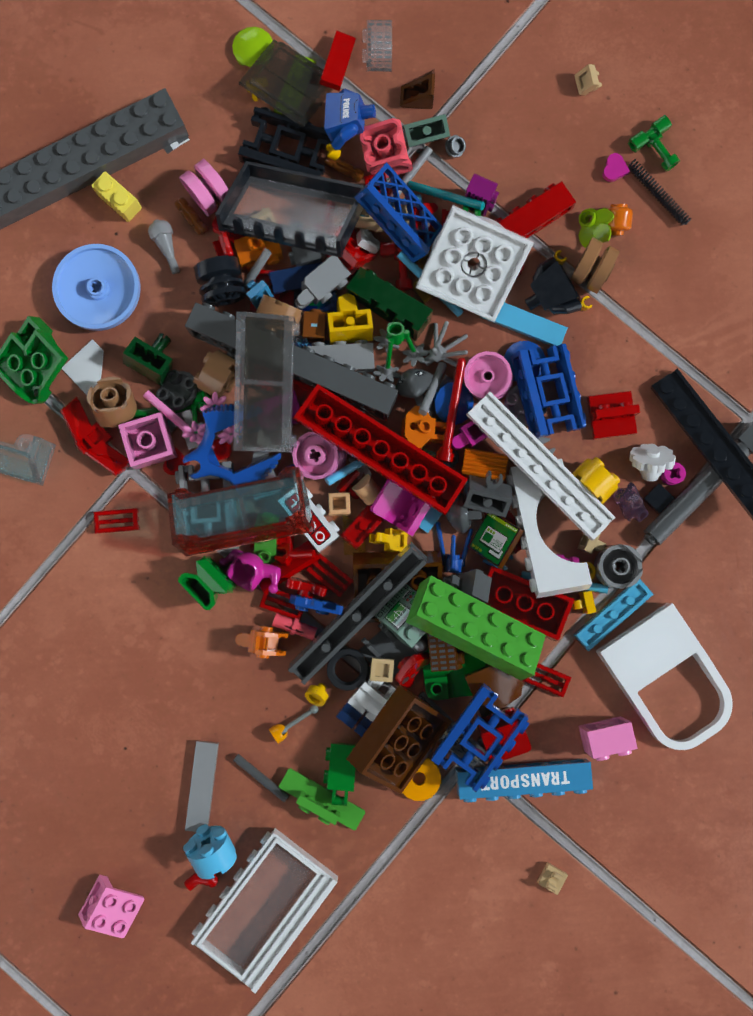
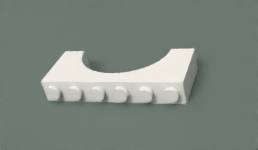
[506,459,592,598]

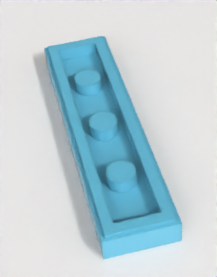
[480,302,568,346]
[573,579,654,651]

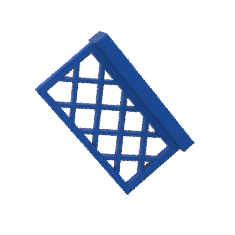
[354,162,443,263]

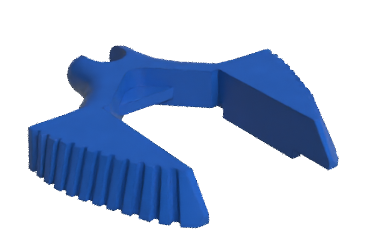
[183,404,282,496]

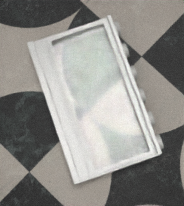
[191,828,338,994]

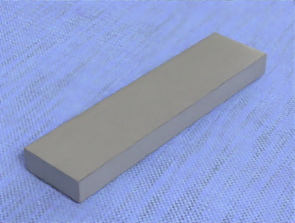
[185,740,219,832]

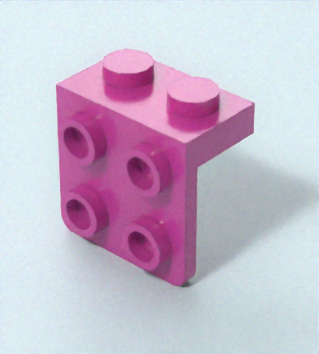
[370,479,431,536]

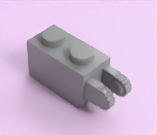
[294,256,351,309]

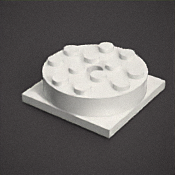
[416,205,534,322]

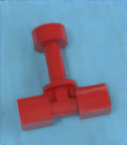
[380,239,424,291]

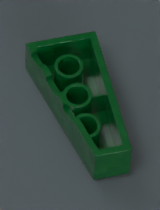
[346,267,433,341]

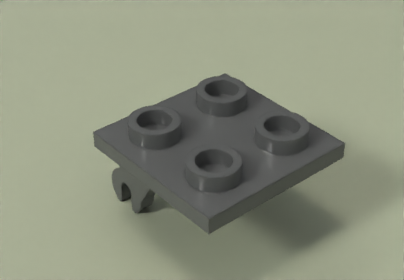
[359,623,419,683]

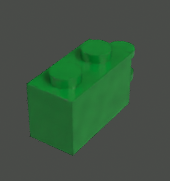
[323,742,356,806]

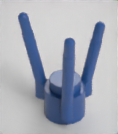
[436,521,473,573]

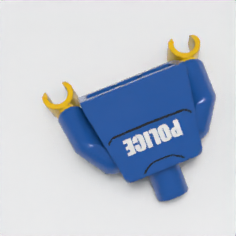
[324,88,376,160]

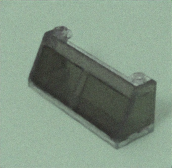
[233,312,300,453]

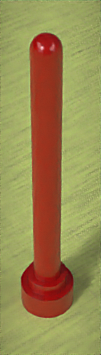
[436,358,466,463]

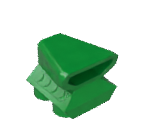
[178,555,237,610]

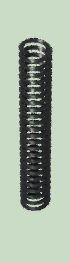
[628,159,691,226]

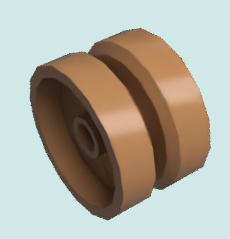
[570,237,620,294]

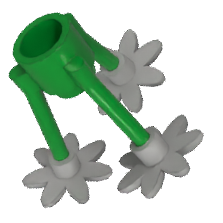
[373,322,429,383]

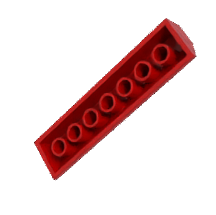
[293,384,468,515]

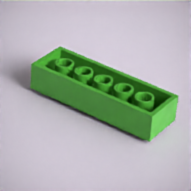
[406,575,546,681]

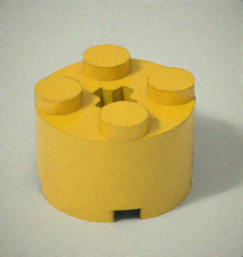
[572,457,620,504]

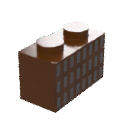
[427,633,465,672]

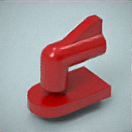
[212,233,235,257]
[337,470,360,499]

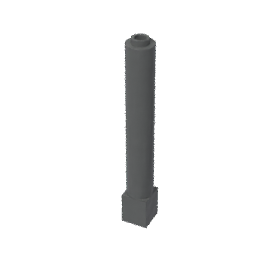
[644,422,753,546]

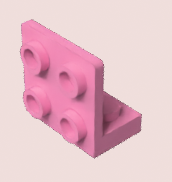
[78,874,144,938]

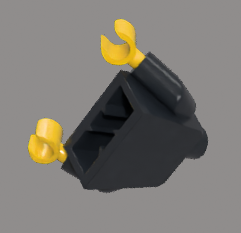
[525,250,593,314]

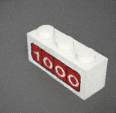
[278,484,340,553]

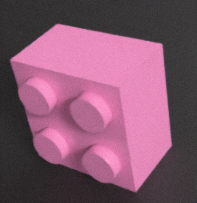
[118,412,177,470]
[578,716,638,761]

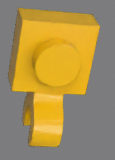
[369,528,408,552]

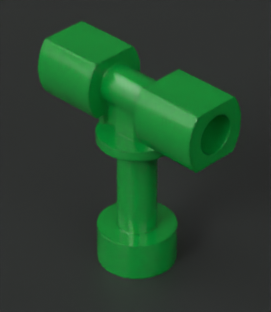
[628,115,680,172]

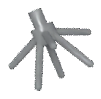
[424,321,468,367]

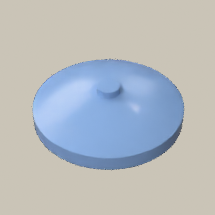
[52,244,141,331]

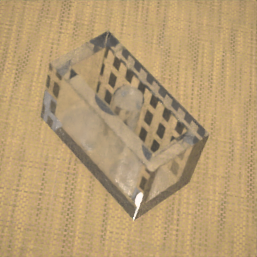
[362,20,392,72]

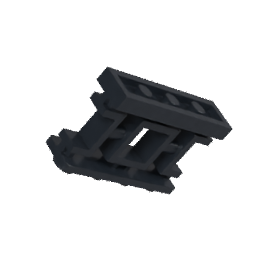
[238,107,332,177]

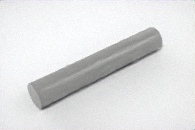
[243,248,272,292]

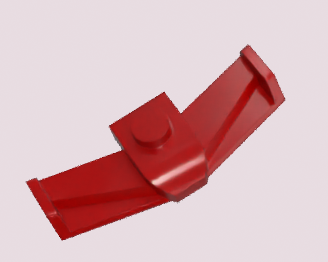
[60,396,130,476]

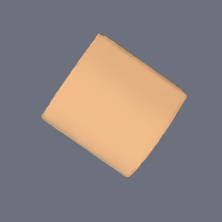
[352,474,381,505]
[328,492,351,516]

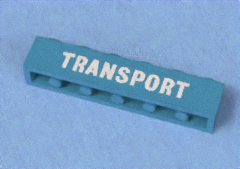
[456,759,593,803]

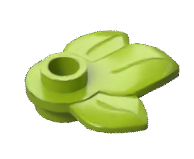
[578,208,614,248]

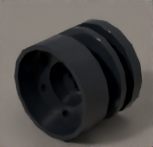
[194,255,246,307]

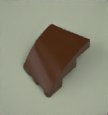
[465,664,523,717]

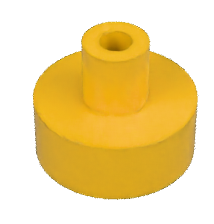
[305,683,328,707]

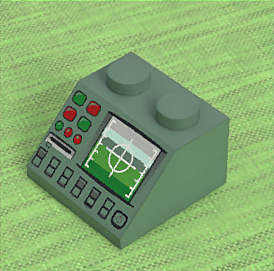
[374,584,426,648]

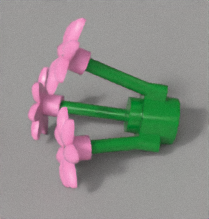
[182,391,243,444]

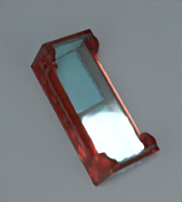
[167,466,315,557]

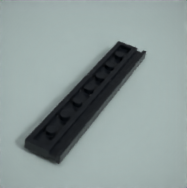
[651,368,753,520]

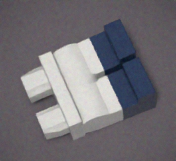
[336,678,396,737]

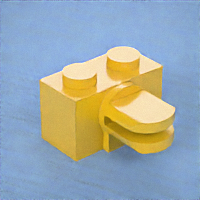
[327,294,373,345]

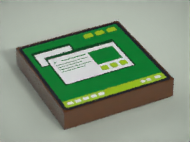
[468,513,524,569]

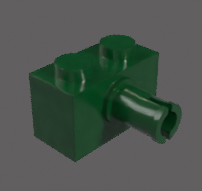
[123,333,173,386]

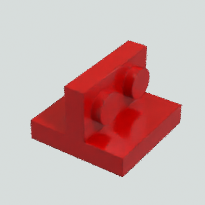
[325,226,378,280]
[587,391,640,440]

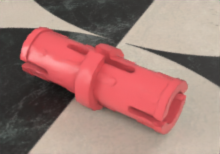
[272,613,317,640]

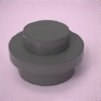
[445,135,466,158]

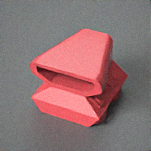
[360,118,413,178]

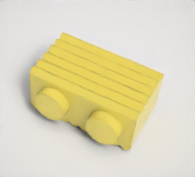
[92,171,142,222]

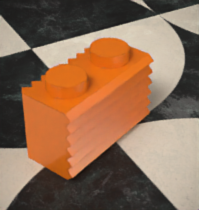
[460,448,508,481]

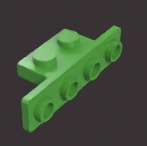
[279,768,365,830]

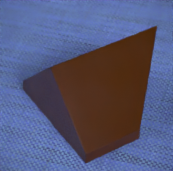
[400,69,435,109]

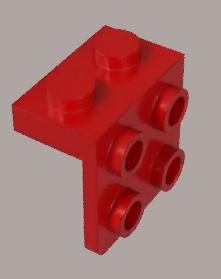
[478,707,531,761]

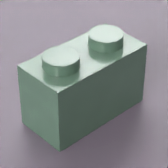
[403,114,450,148]

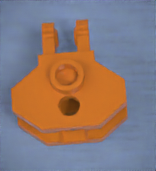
[401,405,446,449]
[235,626,288,659]

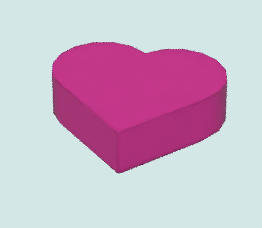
[602,153,630,182]

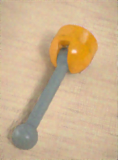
[269,705,319,744]

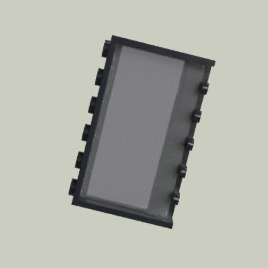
[215,161,365,258]

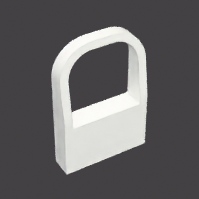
[596,603,733,750]

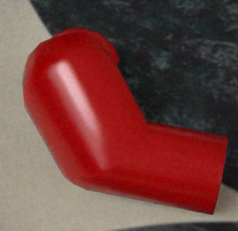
[184,872,219,891]

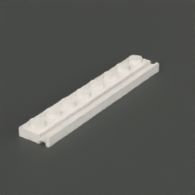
[466,392,616,541]

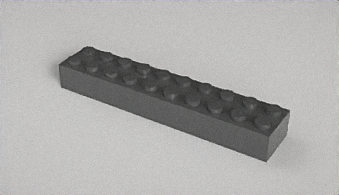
[0,88,189,230]
[185,302,398,421]

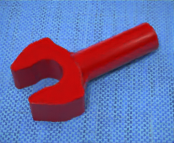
[274,543,316,566]

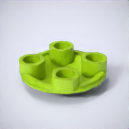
[232,27,274,68]

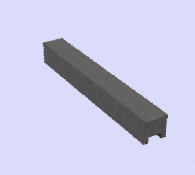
[288,542,427,685]

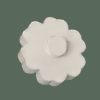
[629,444,676,481]

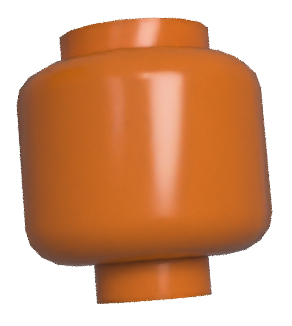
[607,204,633,236]

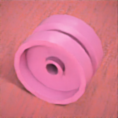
[179,158,229,217]
[464,351,513,400]
[292,432,347,480]

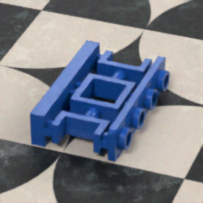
[511,343,586,439]
[431,683,529,792]

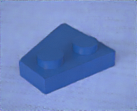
[289,594,344,615]

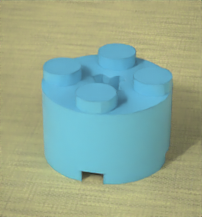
[183,824,237,879]

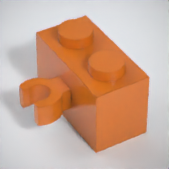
[233,236,283,271]

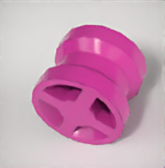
[660,462,686,486]

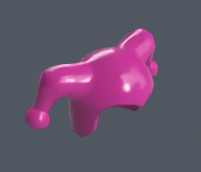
[219,549,281,594]

